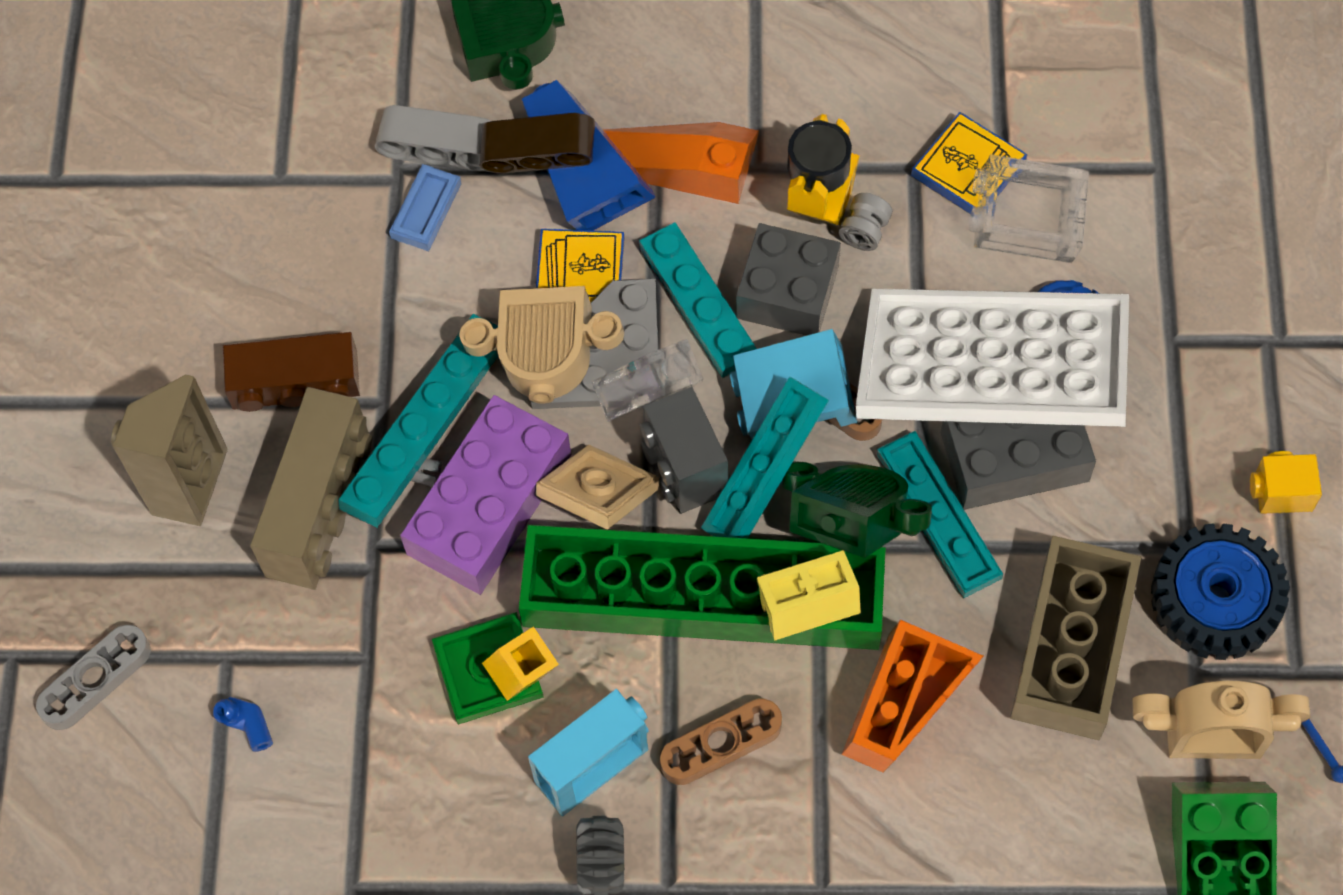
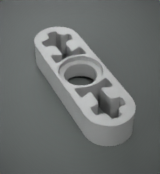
[36,625,151,730]

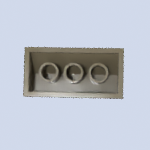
[111,374,228,527]

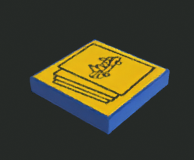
[911,112,1028,219]
[536,229,625,303]

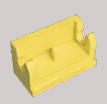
[757,550,861,641]

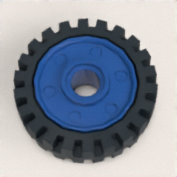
[1151,523,1290,660]

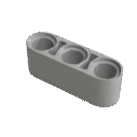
[375,105,490,171]

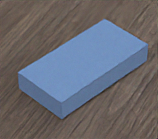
[389,164,462,252]

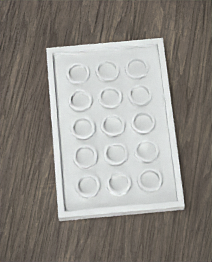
[856,289,1129,427]

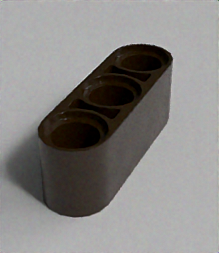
[479,113,595,173]

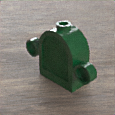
[451,0,565,90]
[782,462,932,558]

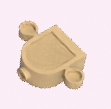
[459,286,624,404]
[1132,681,1310,759]

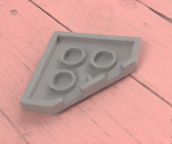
[531,279,660,409]

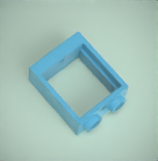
[528,689,649,817]

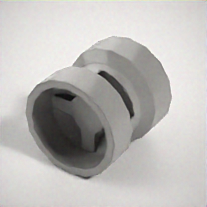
[839,192,893,251]

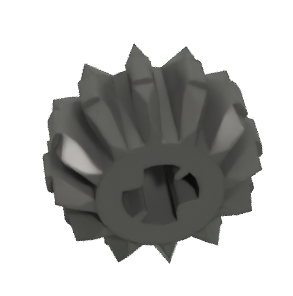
[576,816,625,895]

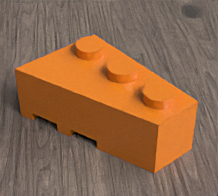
[841,620,984,773]

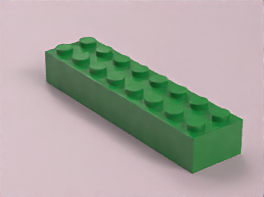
[519,525,886,650]

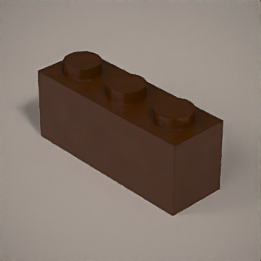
[223,332,360,412]

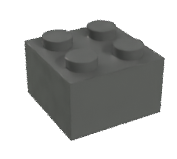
[737,223,841,336]
[639,386,728,514]

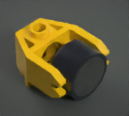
[787,114,860,226]

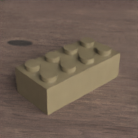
[250,387,372,590]
[1010,535,1142,741]

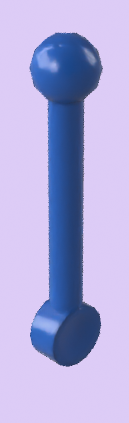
[1301,719,1343,783]

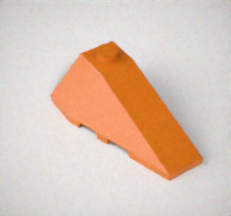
[602,122,759,204]

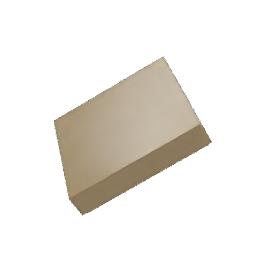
[536,445,659,530]

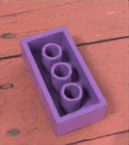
[400,395,571,595]

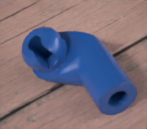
[213,697,273,752]

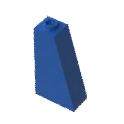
[522,80,656,231]

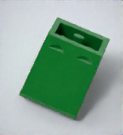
[1172,781,1277,895]

